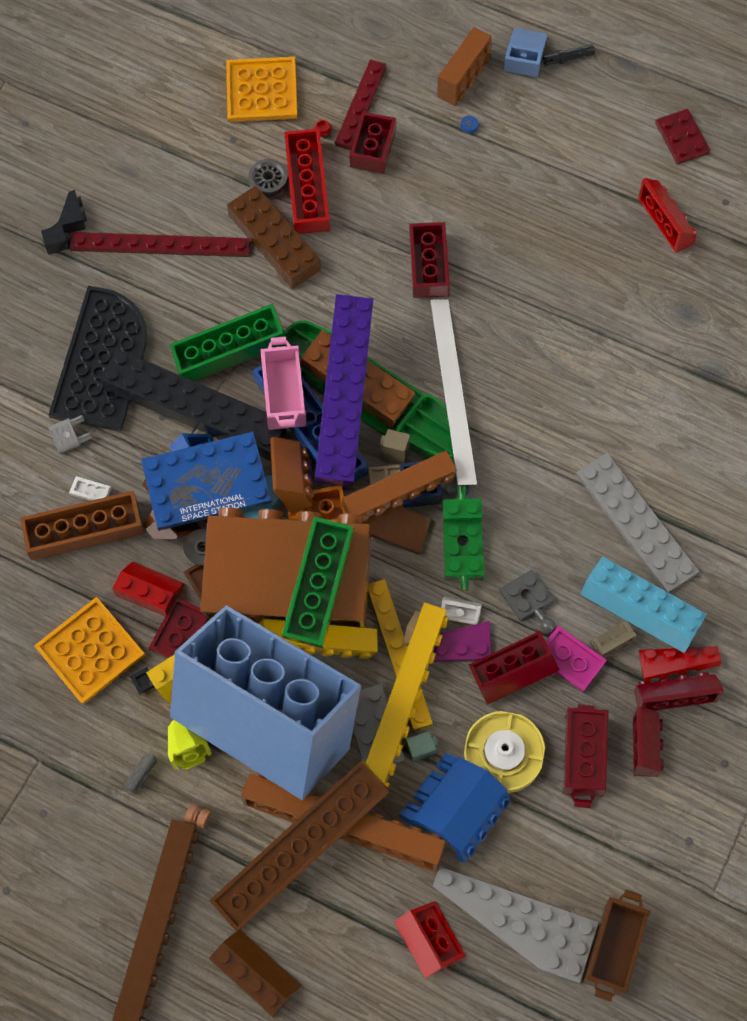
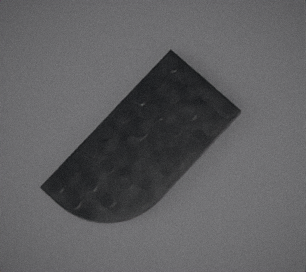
[48,286,147,431]

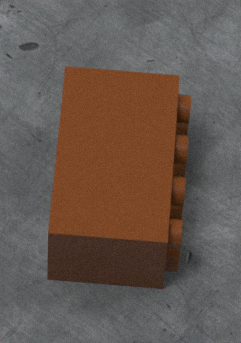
[200,507,371,628]

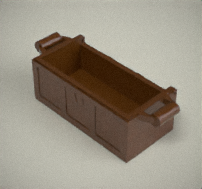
[583,889,651,1002]

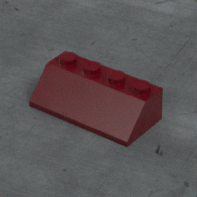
[469,631,560,705]
[634,672,724,711]

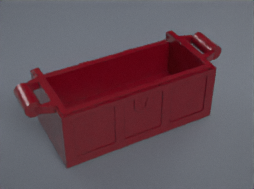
[562,704,609,808]

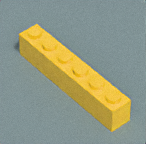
[259,619,378,659]

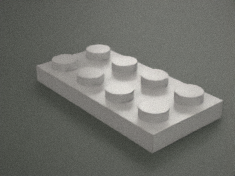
[353,684,405,764]

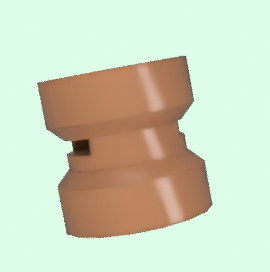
[184,803,212,830]

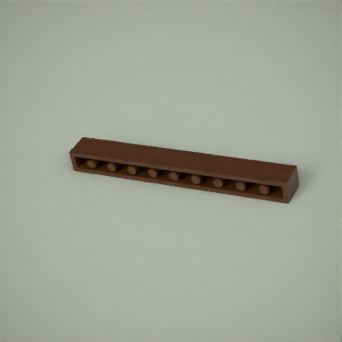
[112,819,199,1021]

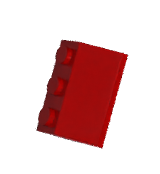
[112,561,185,617]
[394,901,466,979]

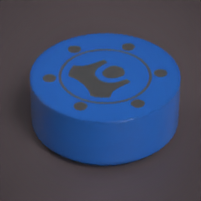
[461,116,478,134]

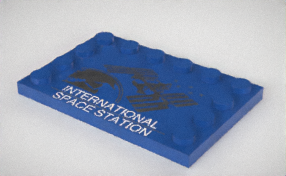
[141,432,272,531]

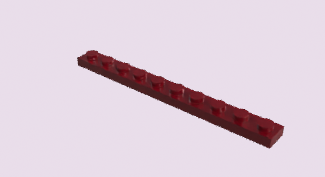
[70,232,250,257]

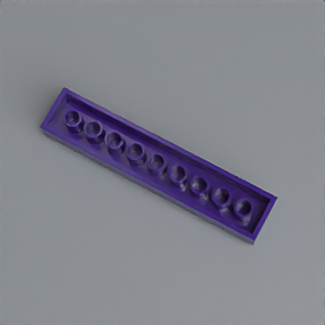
[314,294,374,487]

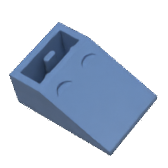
[504,28,548,77]

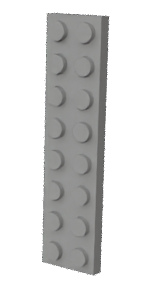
[576,453,699,593]

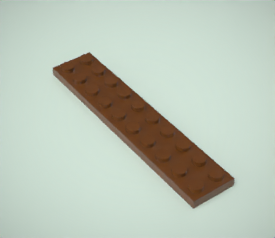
[209,760,390,932]

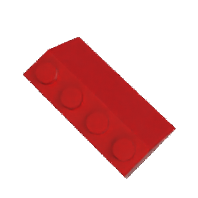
[638,178,697,253]

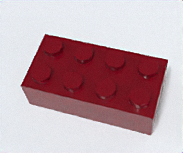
[409,222,450,298]

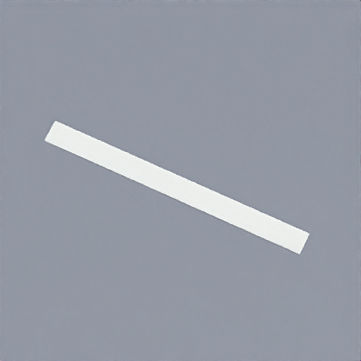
[430,299,477,485]

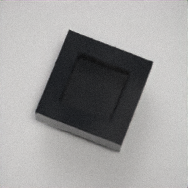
[130,667,155,695]

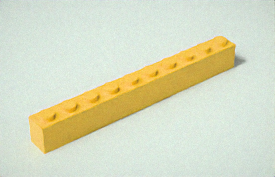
[366,602,449,788]

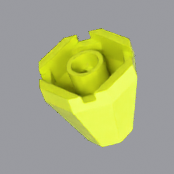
[168,720,212,770]

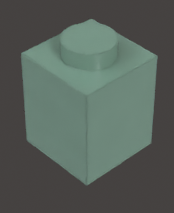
[406,731,438,762]

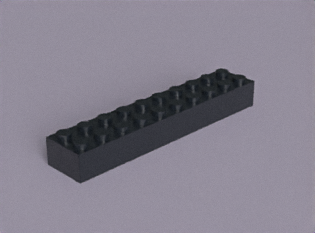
[100,349,287,461]

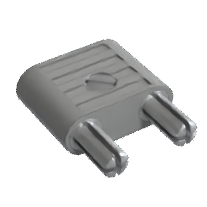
[48,415,92,454]

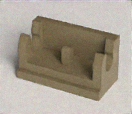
[590,620,637,658]

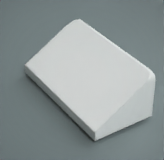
[441,597,482,625]

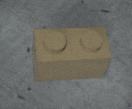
[380,429,410,465]

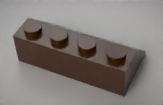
[209,930,302,1018]

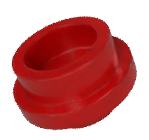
[314,119,332,137]

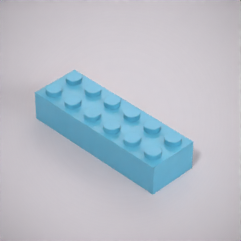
[580,556,707,653]

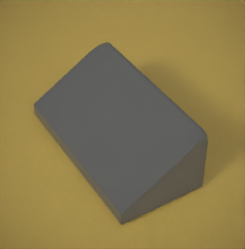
[123,753,157,795]

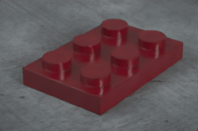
[655,109,710,165]
[149,597,208,658]

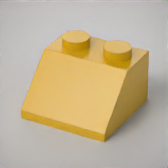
[146,655,175,706]

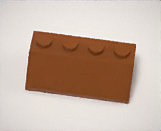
[270,437,314,514]

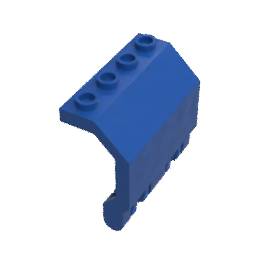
[399,753,510,863]

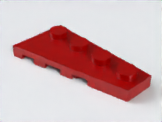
[638,646,721,683]

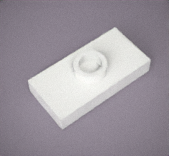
[69,476,112,501]

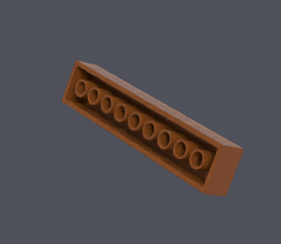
[241,773,445,872]

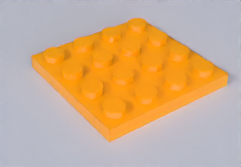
[226,57,298,122]
[34,597,146,705]

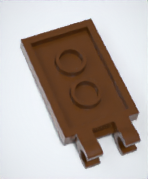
[362,506,431,555]

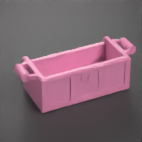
[260,337,306,430]

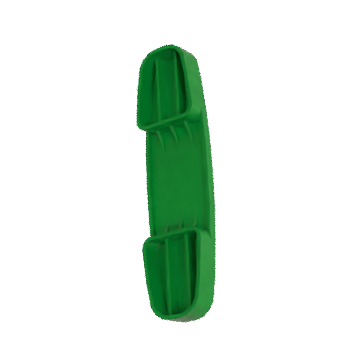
[282,320,470,463]

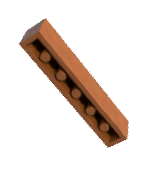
[342,451,457,522]

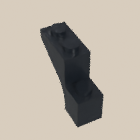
[41,190,87,255]

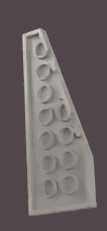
[433,866,598,984]

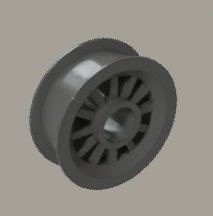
[249,159,288,200]

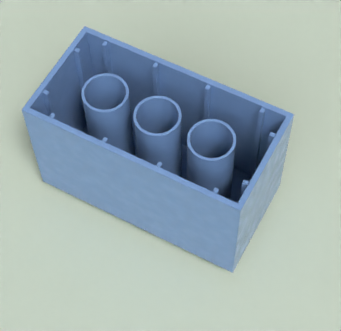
[170,605,361,800]

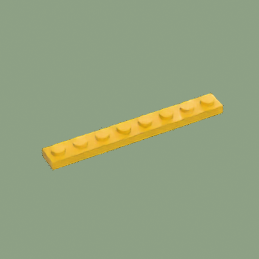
[368,579,433,731]

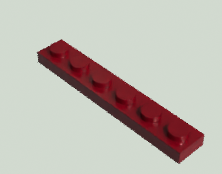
[335,59,386,151]

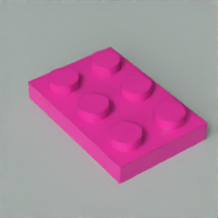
[546,625,607,692]

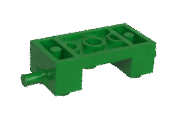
[442,486,484,591]

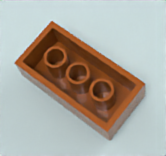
[437,27,493,106]

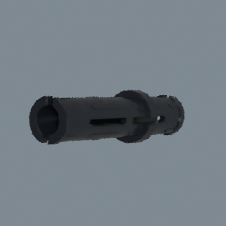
[542,44,595,67]

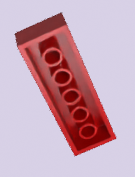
[284,128,330,234]

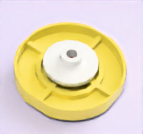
[464,711,545,793]

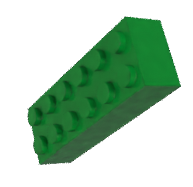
[170,303,288,381]
[282,517,354,648]

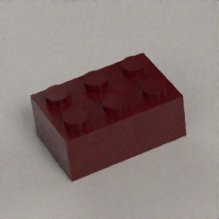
[349,111,397,174]

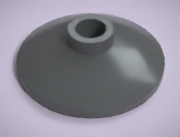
[183,529,207,565]

